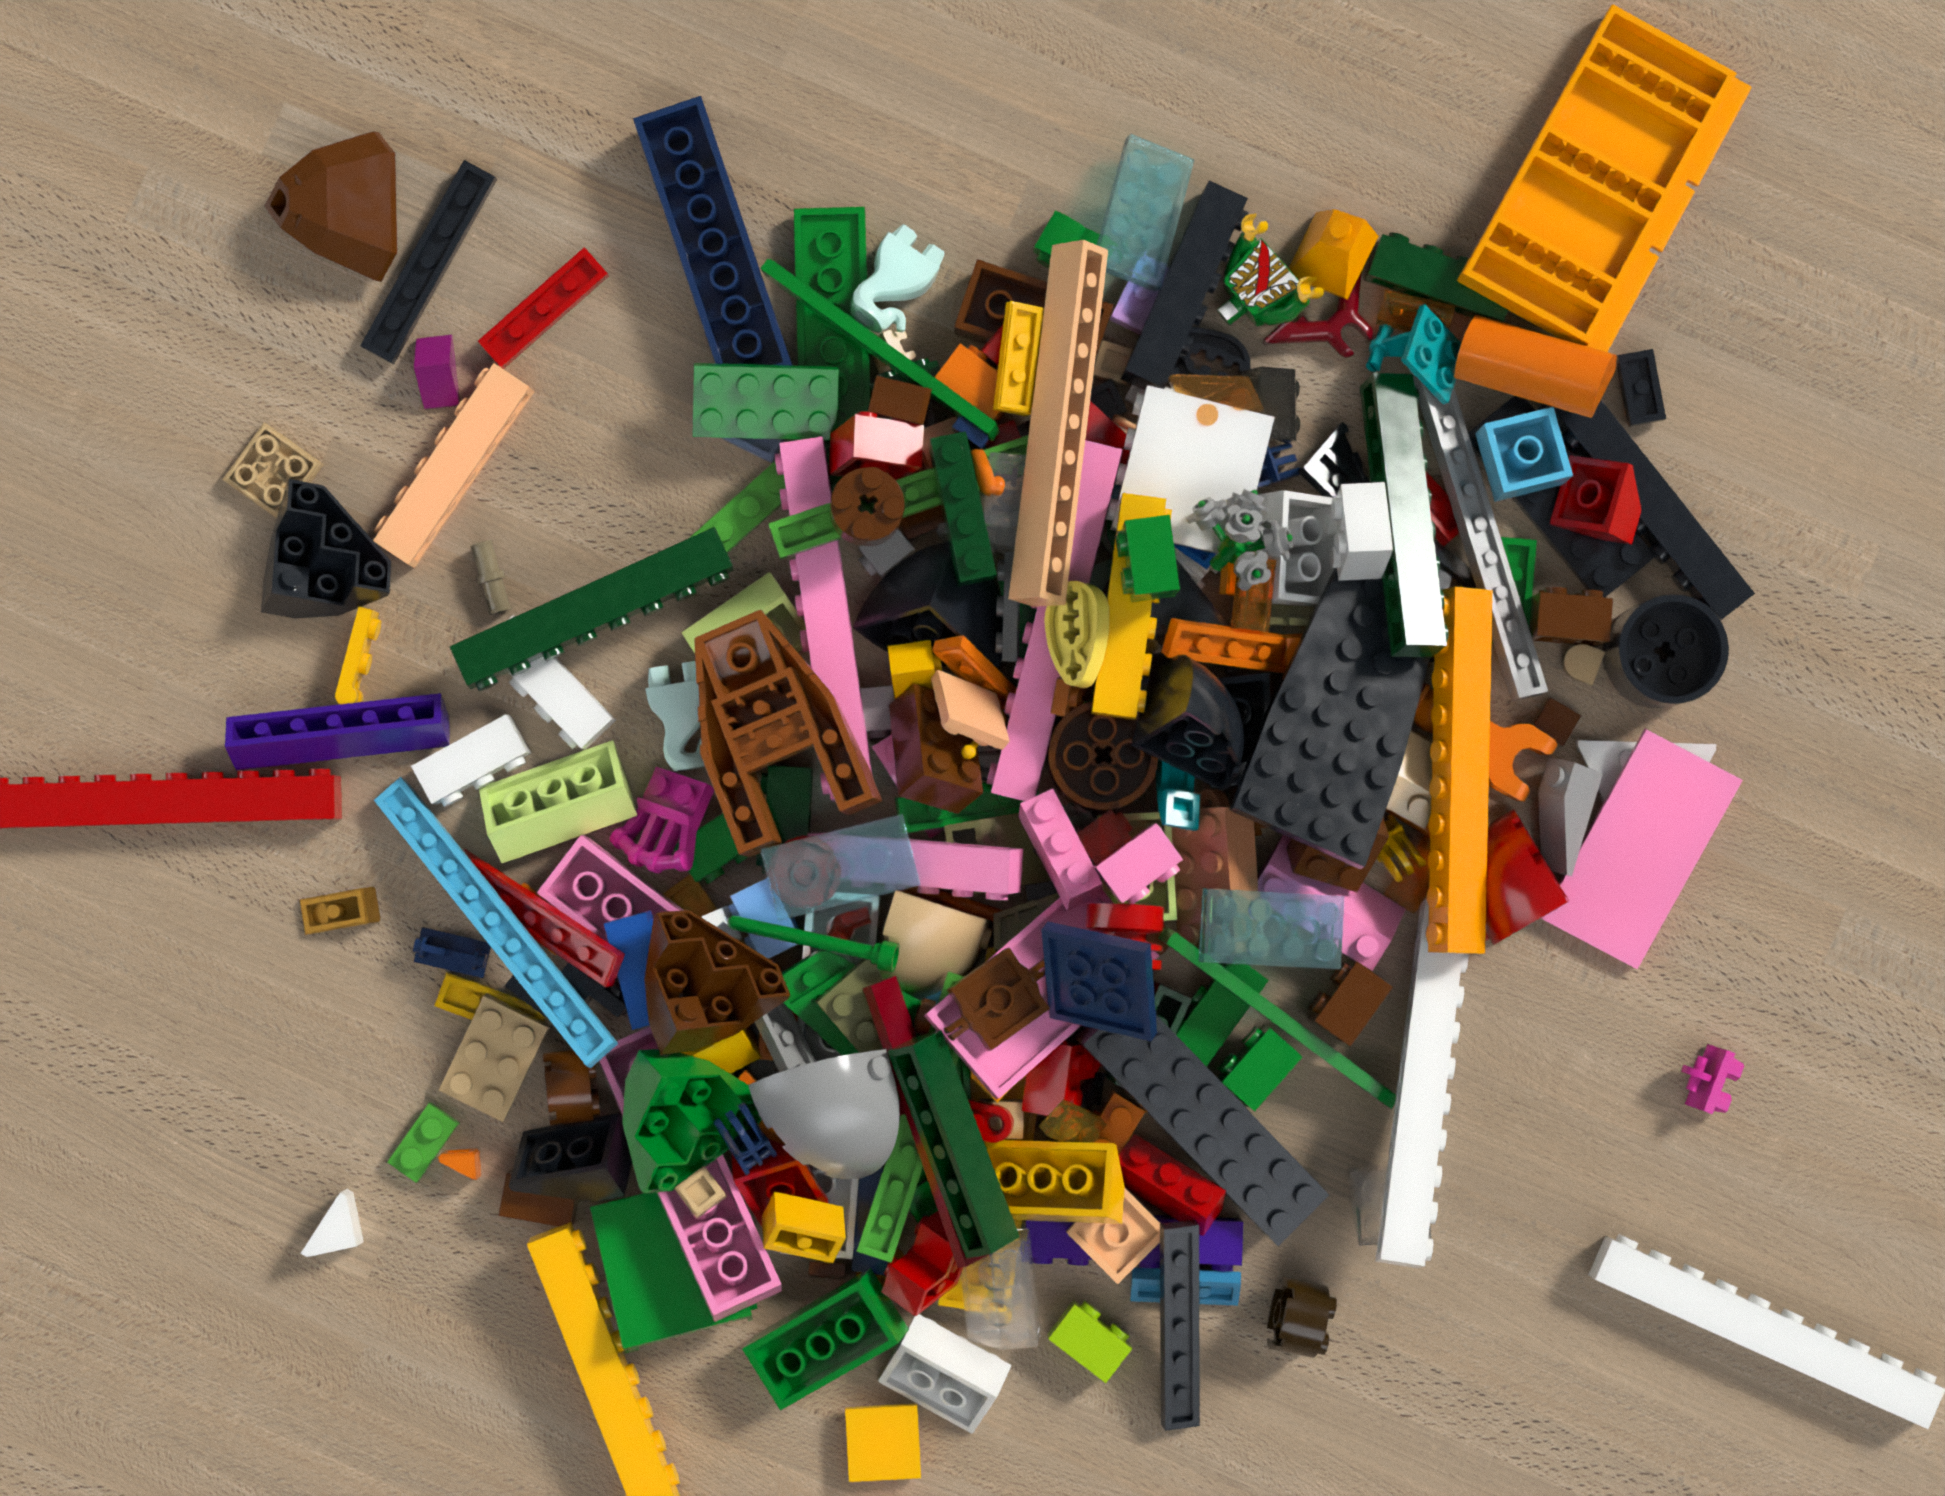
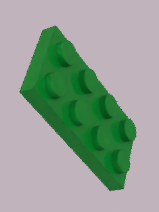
[692,363,839,440]

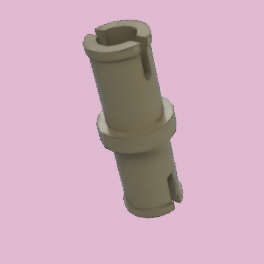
[470,540,512,615]

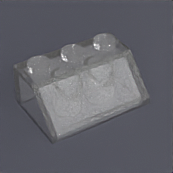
[961,1228,1040,1350]

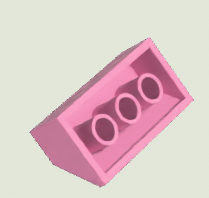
[1257,835,1406,971]

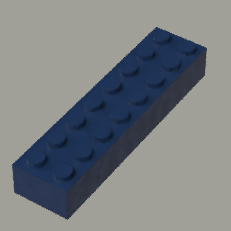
[633,96,792,366]

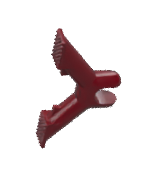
[1263,271,1373,358]

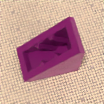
[414,334,460,410]

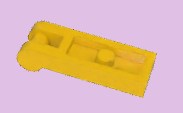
[335,606,382,704]

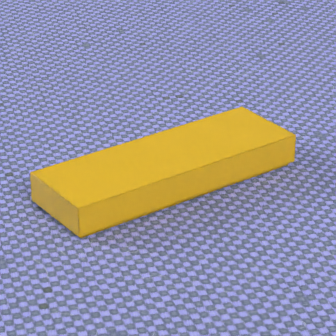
[993,301,1044,416]
[434,972,546,1021]

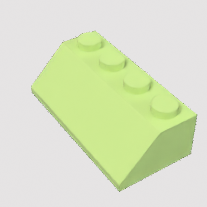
[479,740,638,863]

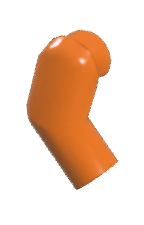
[971,449,1005,497]

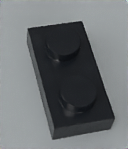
[1616,349,1666,427]

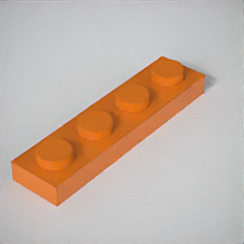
[1161,618,1286,673]

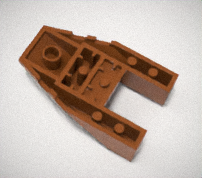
[694,609,882,857]

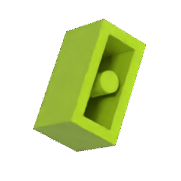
[1048,1300,1132,1383]

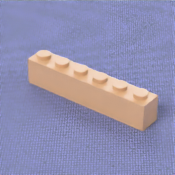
[373,363,534,568]

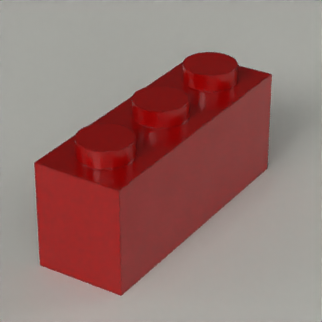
[1118,1134,1226,1236]

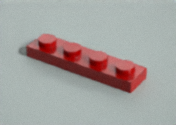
[478,247,609,369]

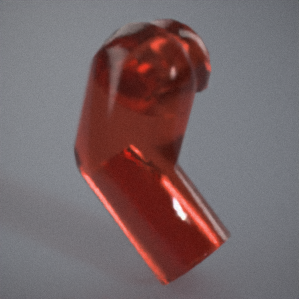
[827,906,872,940]

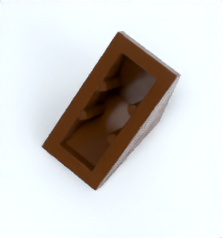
[868,376,932,425]

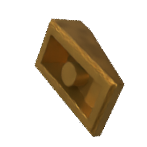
[300,887,381,935]

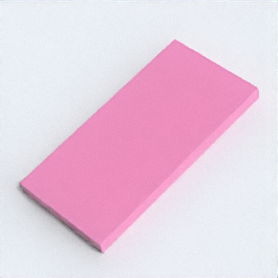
[1541,728,1743,969]
[924,889,1159,1100]

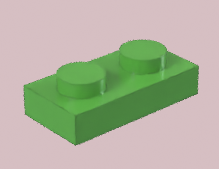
[387,1103,460,1183]

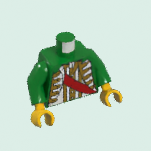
[1217,213,1324,327]

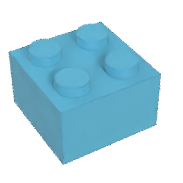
[1475,407,1573,502]

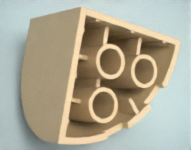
[879,890,994,1000]

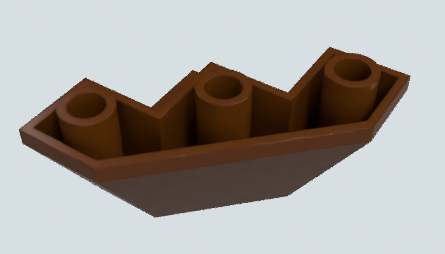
[264,131,397,282]
[644,910,790,1055]

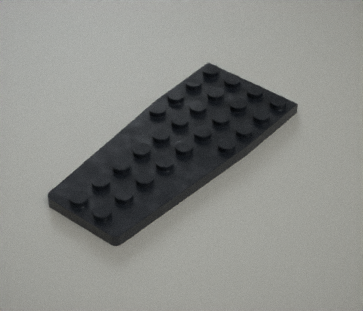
[1229,563,1453,869]

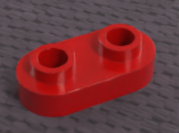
[968,1099,1014,1143]

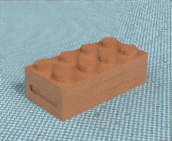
[1172,789,1262,953]

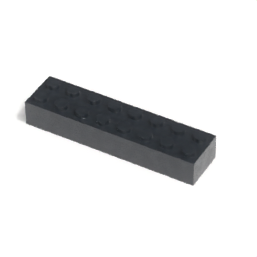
[1074,1015,1329,1246]

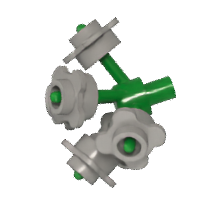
[1186,489,1293,591]

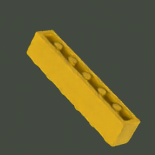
[1091,493,1172,720]

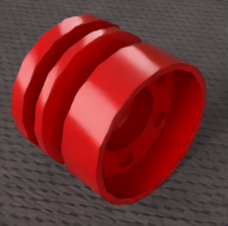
[1086,903,1164,970]

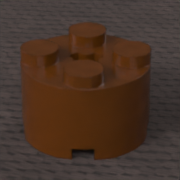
[830,467,905,546]
[543,1050,600,1125]

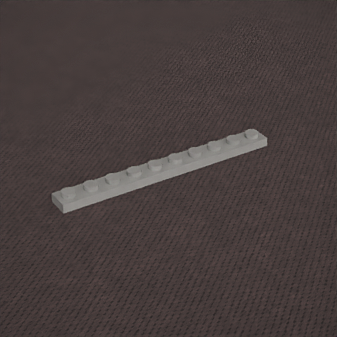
[1409,370,1548,702]

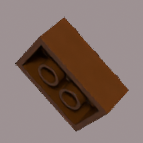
[889,684,983,814]

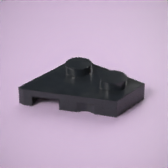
[1298,422,1370,498]

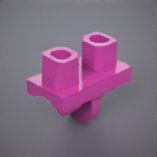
[1681,1044,1744,1114]

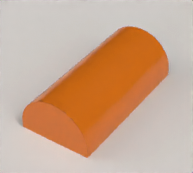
[1454,315,1617,418]

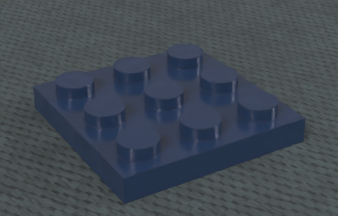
[1041,921,1157,1041]

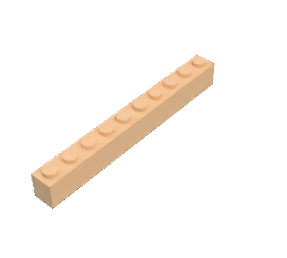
[1008,240,1108,607]

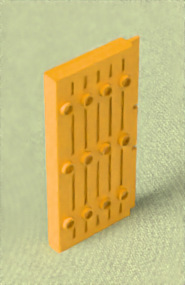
[1457,4,1752,352]

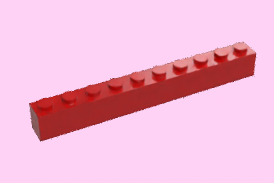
[0,769,342,829]

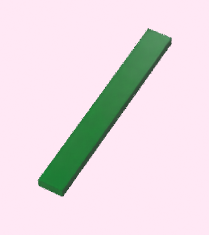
[760,258,1000,441]
[1158,928,1396,1109]

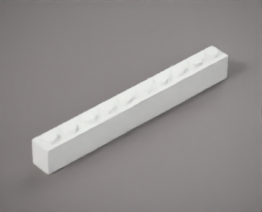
[1375,899,1469,1268]
[1588,1234,1945,1429]

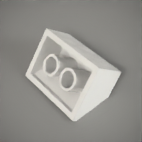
[878,1314,1012,1434]

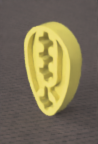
[1044,581,1109,688]

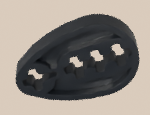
[1174,327,1251,402]

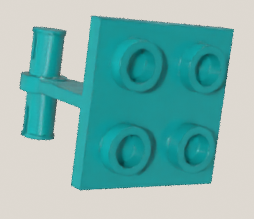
[1366,304,1461,405]

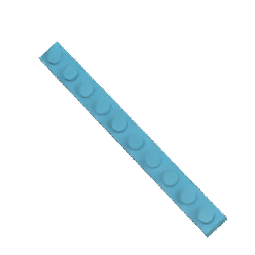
[374,777,618,1068]

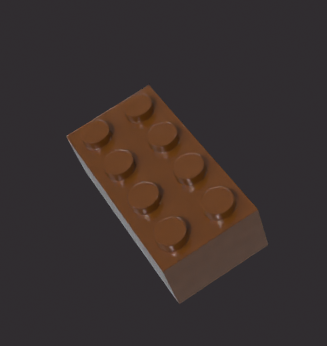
[954,259,1113,361]

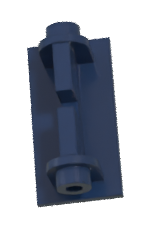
[413,927,491,978]

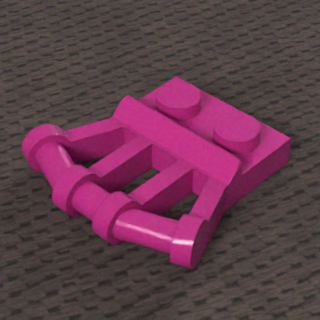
[610,767,714,874]

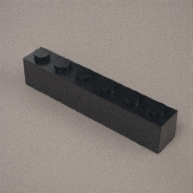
[1120,180,1249,390]

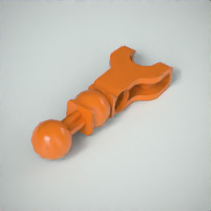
[1414,683,1558,802]

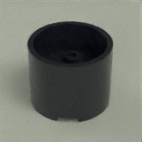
[1602,594,1729,708]

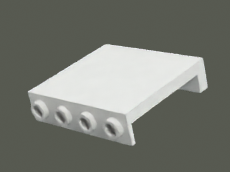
[1106,385,1275,554]

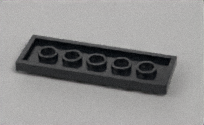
[1468,396,1656,598]

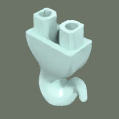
[850,224,945,333]
[645,661,705,772]

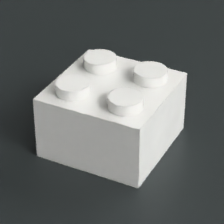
[1326,482,1393,581]

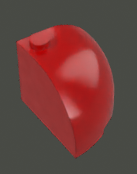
[1485,809,1569,945]

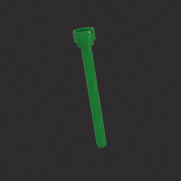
[727,915,900,972]

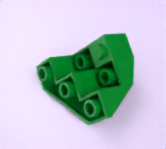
[622,1049,762,1193]

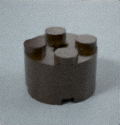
[1267,1277,1337,1358]

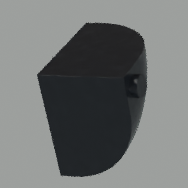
[853,541,1003,670]
[1131,654,1244,791]

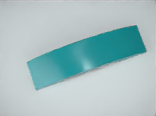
[1156,759,1200,831]

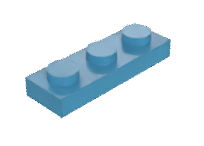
[1130,1268,1241,1306]

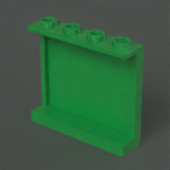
[590,1192,758,1354]

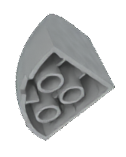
[748,1049,900,1179]

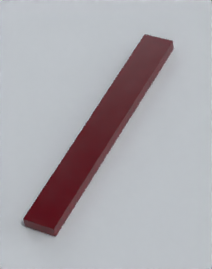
[862,976,990,1268]

